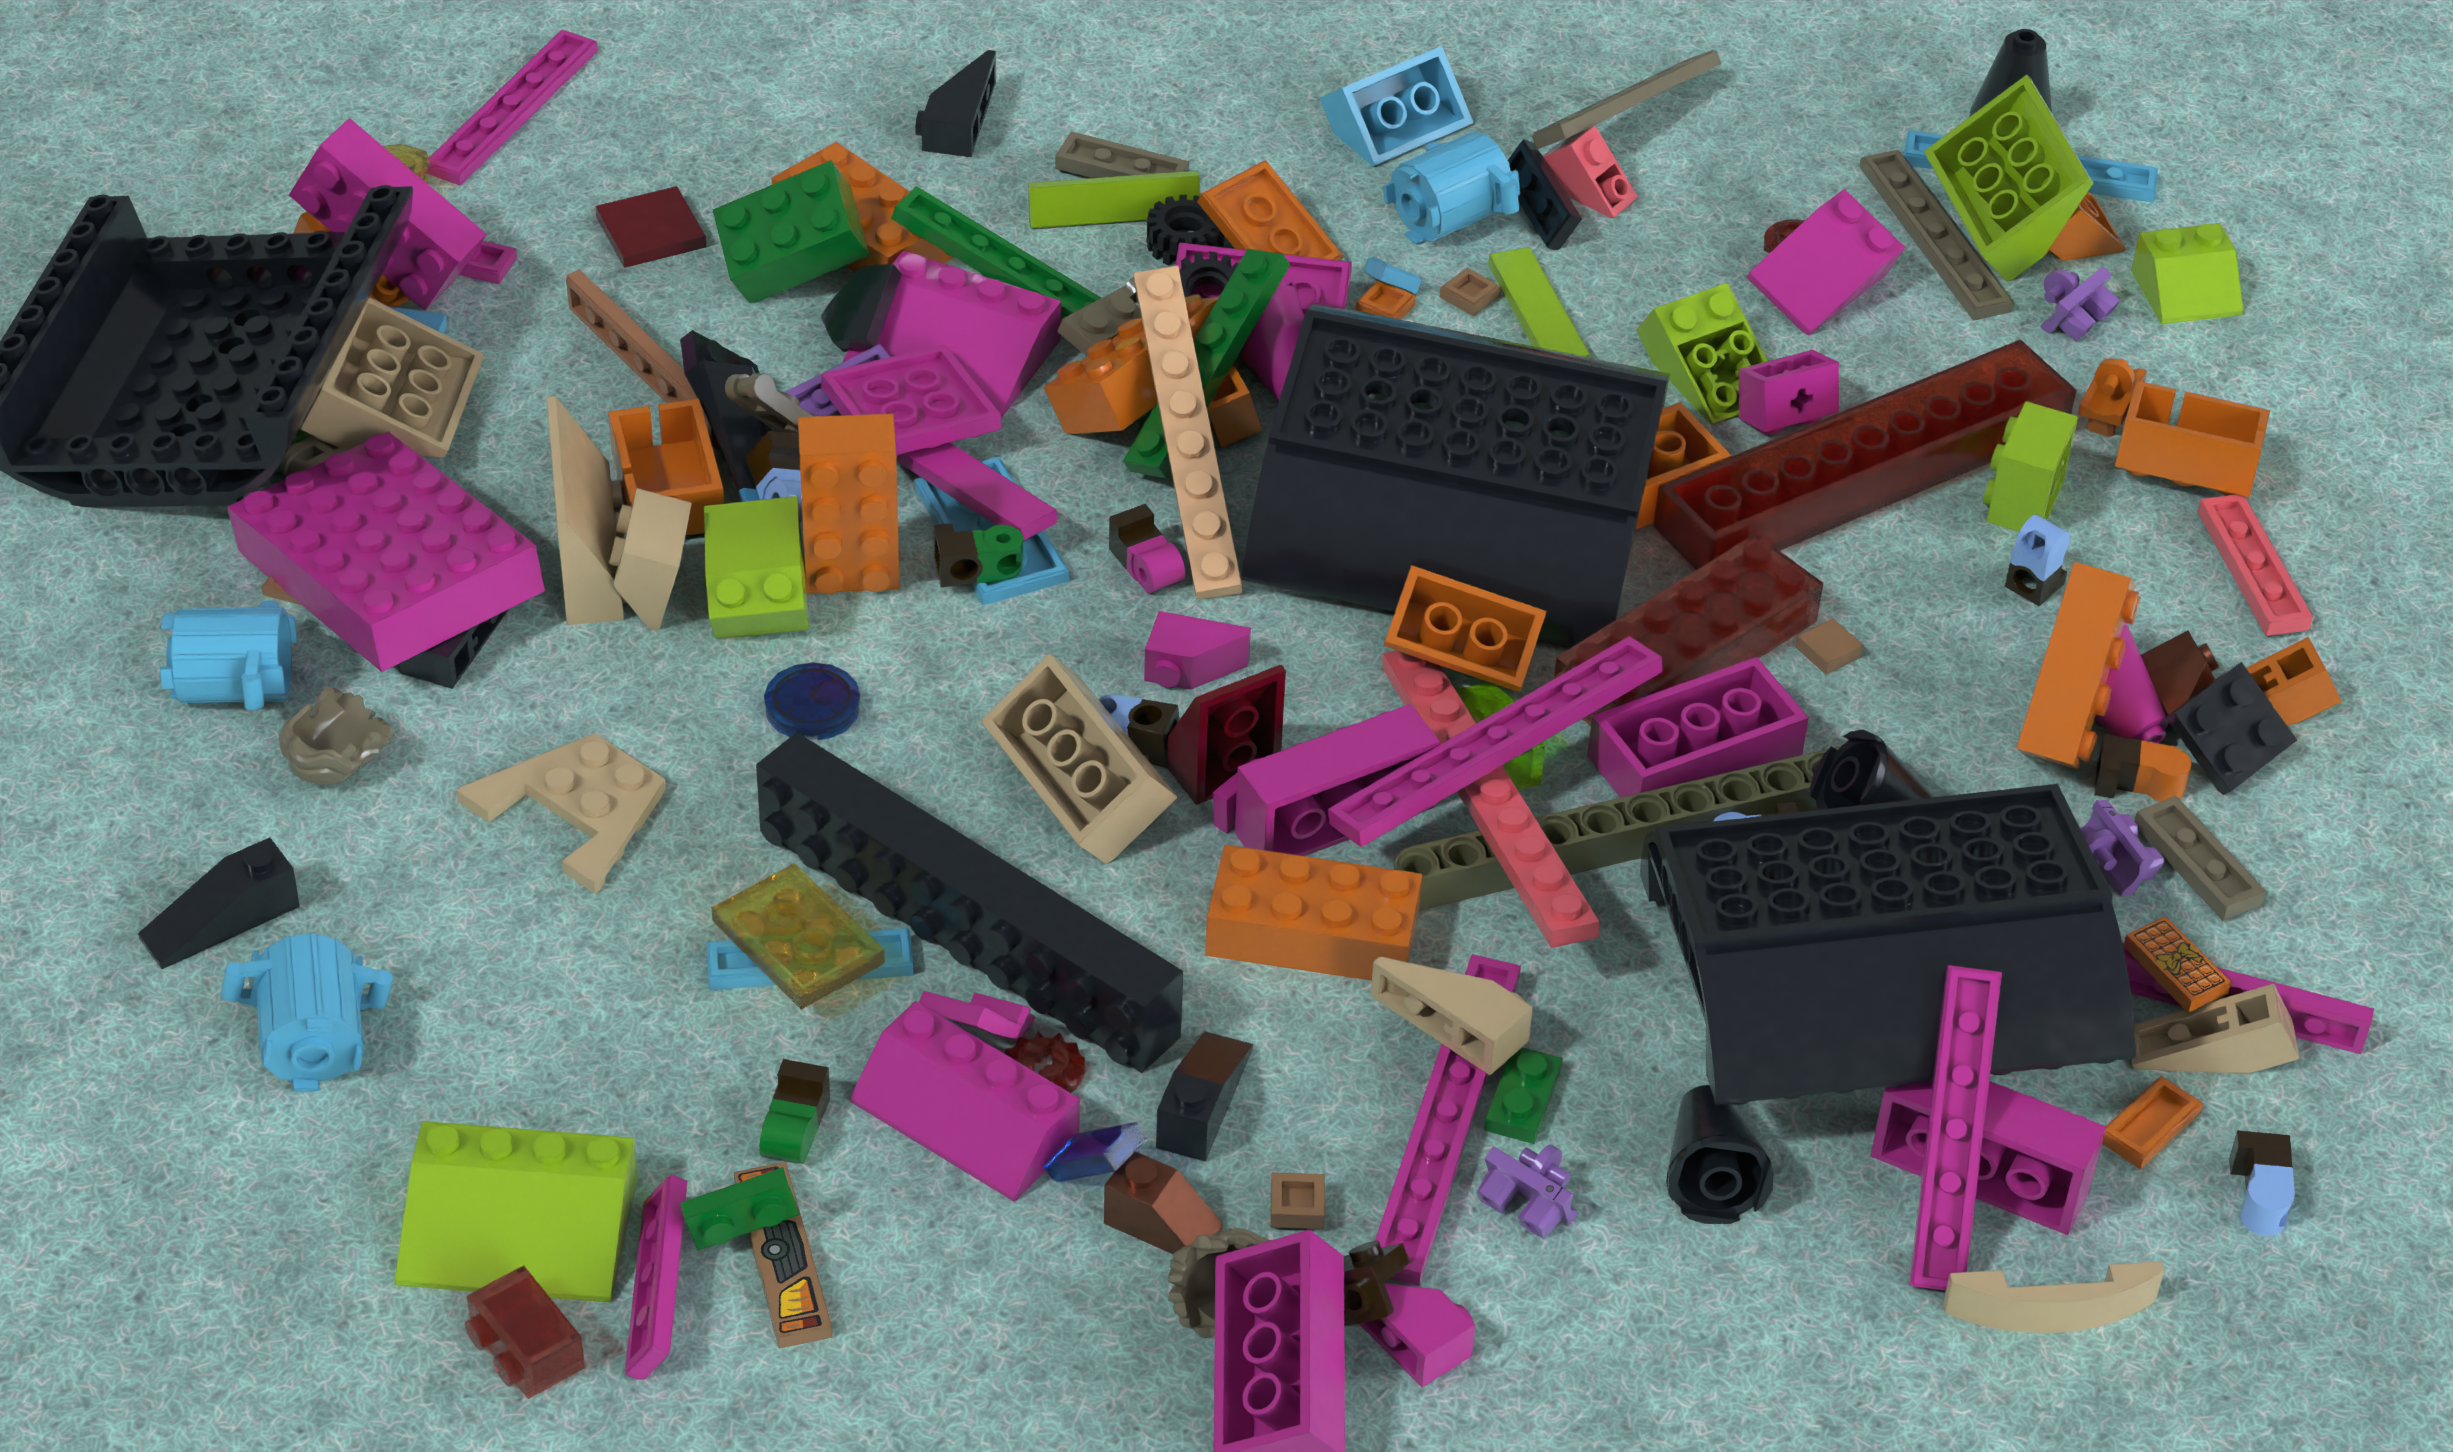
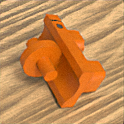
[2078,358,2147,437]

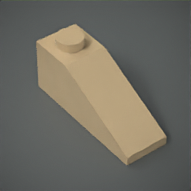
[1371,956,1533,1075]
[2131,984,2300,1073]

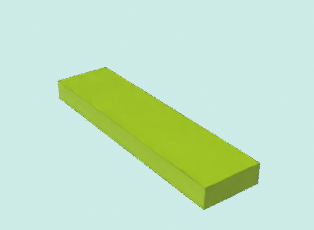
[1028,171,1200,228]
[1488,247,1590,358]

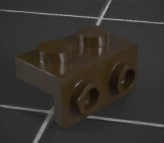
[1344,1241,1410,1326]

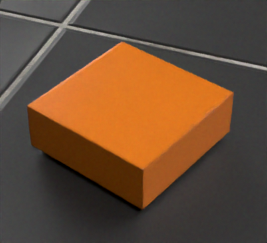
[1355,280,1416,320]

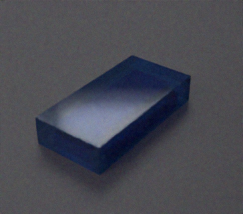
[1043,1122,1148,1182]

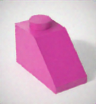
[1144,611,1251,690]
[1359,1283,1475,1388]

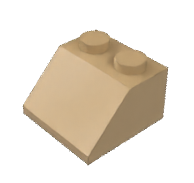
[609,488,692,630]

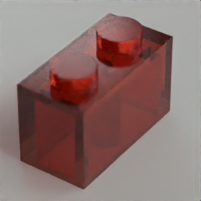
[465,1265,585,1399]

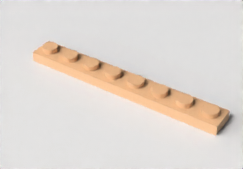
[1134,266,1242,599]

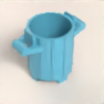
[1383,132,1520,244]
[160,600,297,710]
[220,933,393,1093]

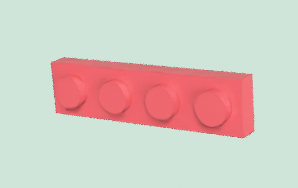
[2197,494,2313,636]

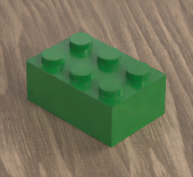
[713,160,870,303]

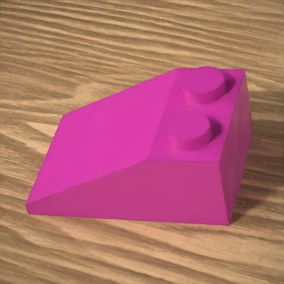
[1746,189,1906,335]

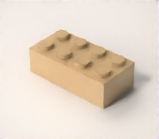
[981,653,1178,864]

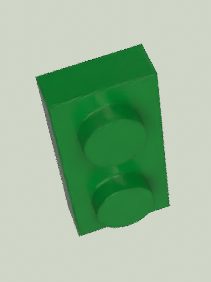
[1484,1047,1563,1144]
[680,1167,800,1251]

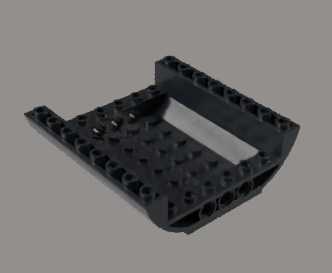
[0,185,413,507]
[1241,302,1670,654]
[1640,784,2136,1105]

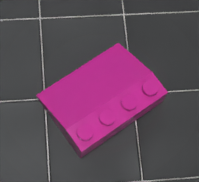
[843,251,1061,417]

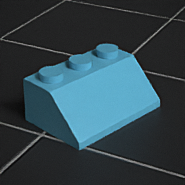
[1319,46,1474,166]

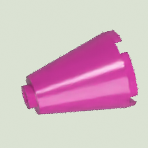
[1239,279,1304,401]
[2095,622,2169,744]

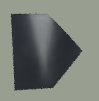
[821,264,902,352]

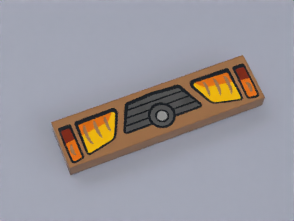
[734,1162,833,1349]

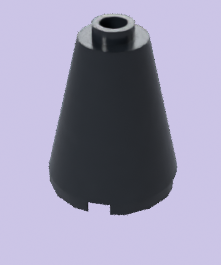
[1969,29,2052,117]
[1810,729,1935,810]
[1666,1085,1774,1224]

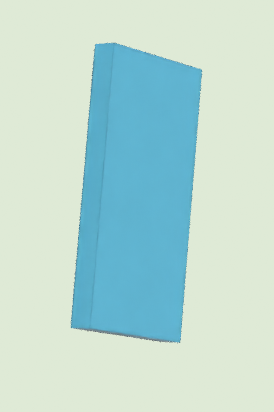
[914,457,1069,605]

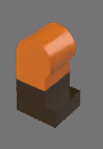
[2094,734,2192,802]

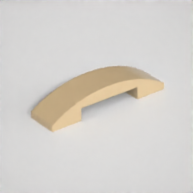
[1943,1261,2164,1333]

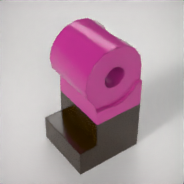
[1109,503,1185,594]

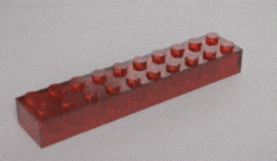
[1653,339,2077,581]

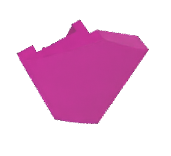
[919,991,1035,1039]

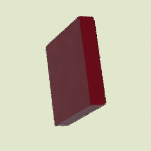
[595,186,706,268]

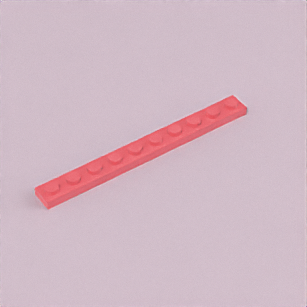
[1382,651,1600,948]

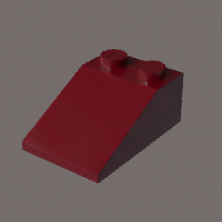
[1167,665,1286,805]

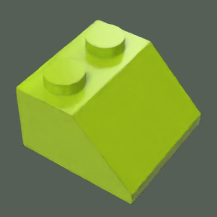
[2131,223,2244,325]

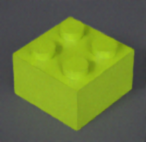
[1983,401,2078,532]

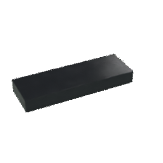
[1507,139,1582,250]

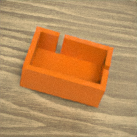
[2114,380,2270,497]
[608,399,724,536]

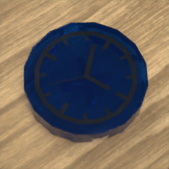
[764,662,861,740]

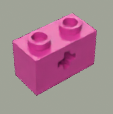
[1739,350,1839,434]

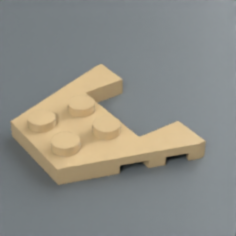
[456,733,666,894]

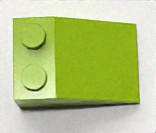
[704,496,810,639]

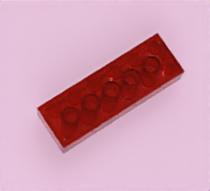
[1554,534,1823,726]

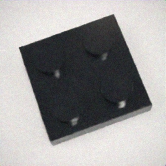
[2166,662,2297,795]

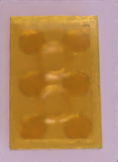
[711,863,885,1010]

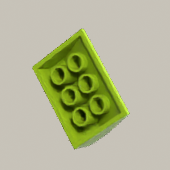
[1924,75,2093,282]
[395,1121,638,1303]

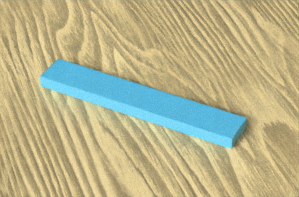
[1904,130,2158,203]

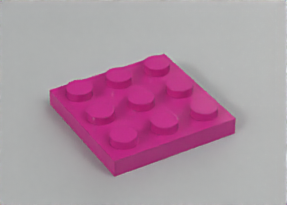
[821,344,1001,456]

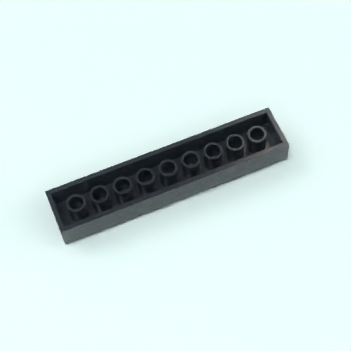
[756,732,1183,1073]

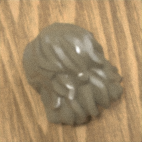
[279,686,394,785]
[1168,1228,1270,1338]

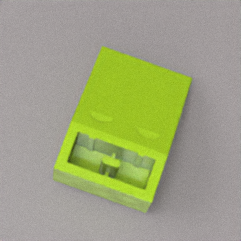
[1636,283,1768,425]

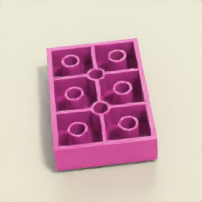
[227,431,545,672]

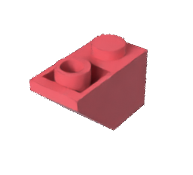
[1543,126,1638,218]

